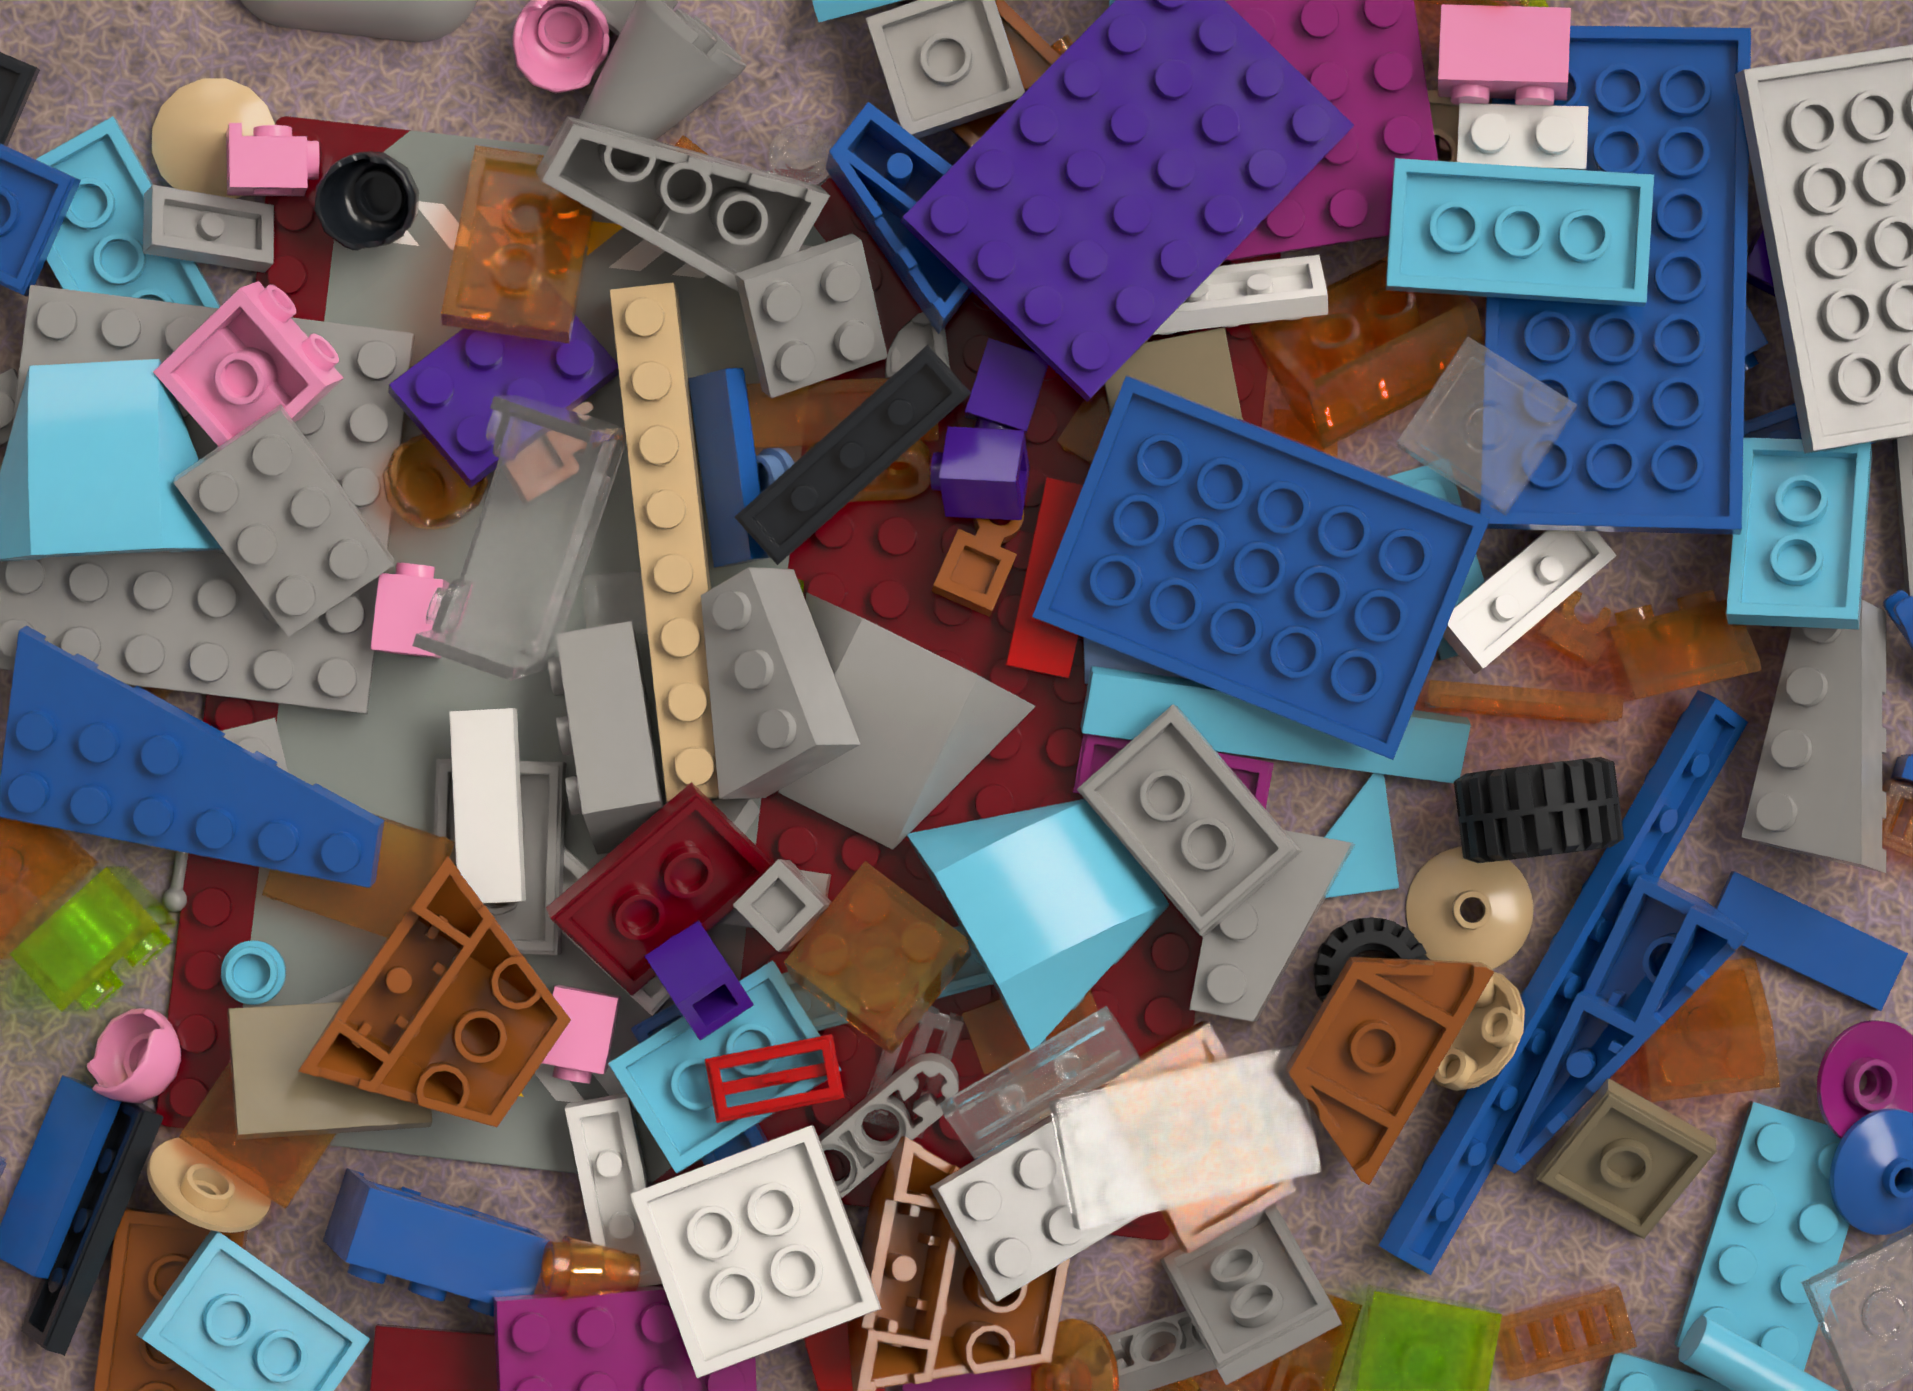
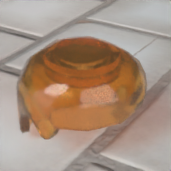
[382,433,488,530]

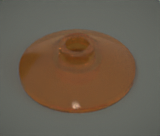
[1031,1319,1119,1391]

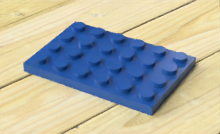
[1032,375,1490,760]

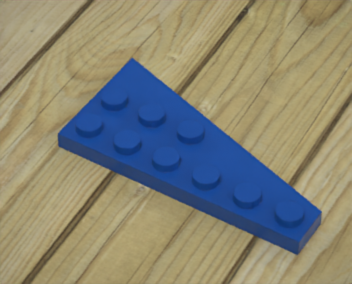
[0,625,384,888]

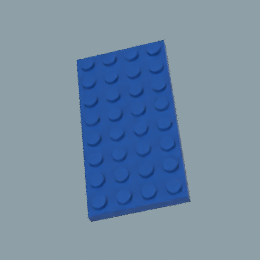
[1480,26,1751,535]

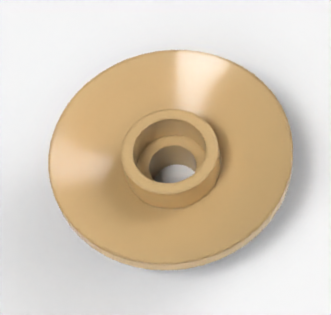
[1406,847,1533,969]
[147,1137,271,1233]

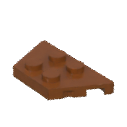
[1285,957,1494,1185]

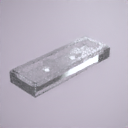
[940,1006,1141,1159]

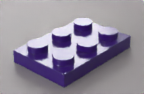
[388,272,619,488]

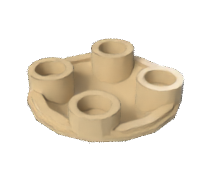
[152,78,275,199]
[1431,972,1525,1091]

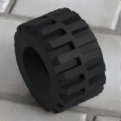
[1454,757,1624,863]

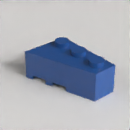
[826,102,972,335]
[323,1168,551,1317]

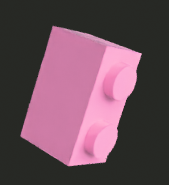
[1438,4,1571,106]

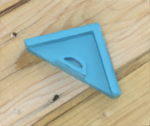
[1324,773,1399,898]

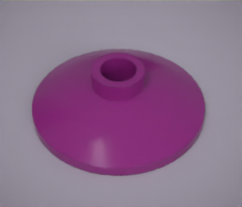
[1816,1020,1913,1139]

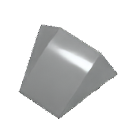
[778,593,1036,849]

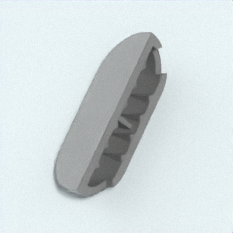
[240,0,477,42]

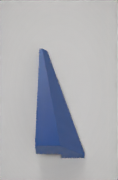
[1496,872,1749,1174]

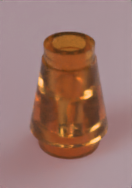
[541,1236,641,1300]

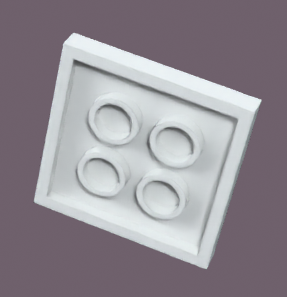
[630,1125,882,1378]

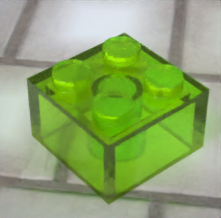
[10,866,178,1012]
[1349,1284,1502,1391]

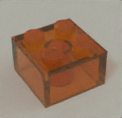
[784,861,971,1055]

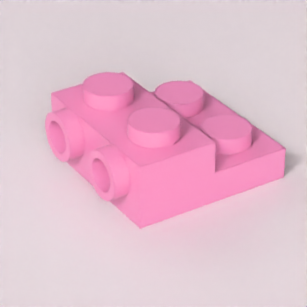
[153,281,343,447]

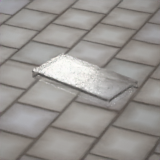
[1049,1045,1322,1230]

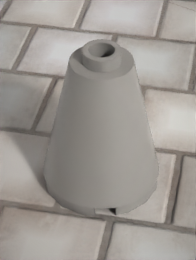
[578,0,747,140]

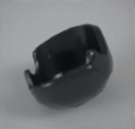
[314,151,419,251]

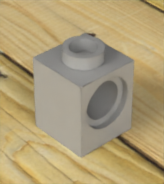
[733,859,835,952]

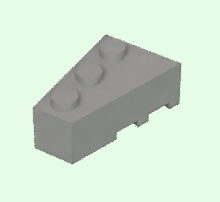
[701,567,861,799]
[548,621,663,855]
[1190,830,1355,1022]

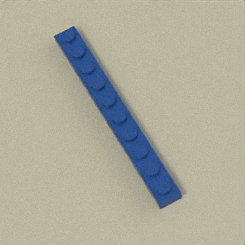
[1378,690,1748,1275]

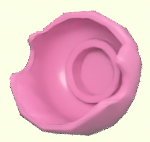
[512,0,610,94]
[87,1008,181,1104]

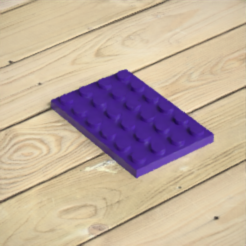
[900,0,1354,402]

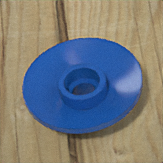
[1830,1108,1913,1235]

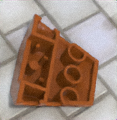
[298,856,571,1127]
[847,1136,1070,1391]

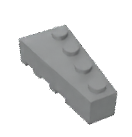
[1741,599,1886,873]

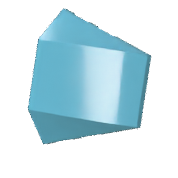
[0,359,223,562]
[907,799,1169,1055]

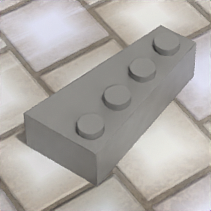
[535,116,830,292]

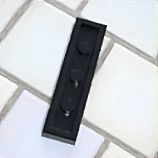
[735,345,971,565]
[21,1102,164,1356]

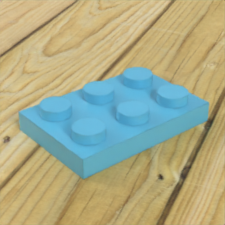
[1726,438,1872,630]
[608,960,842,1174]
[137,1230,370,1391]

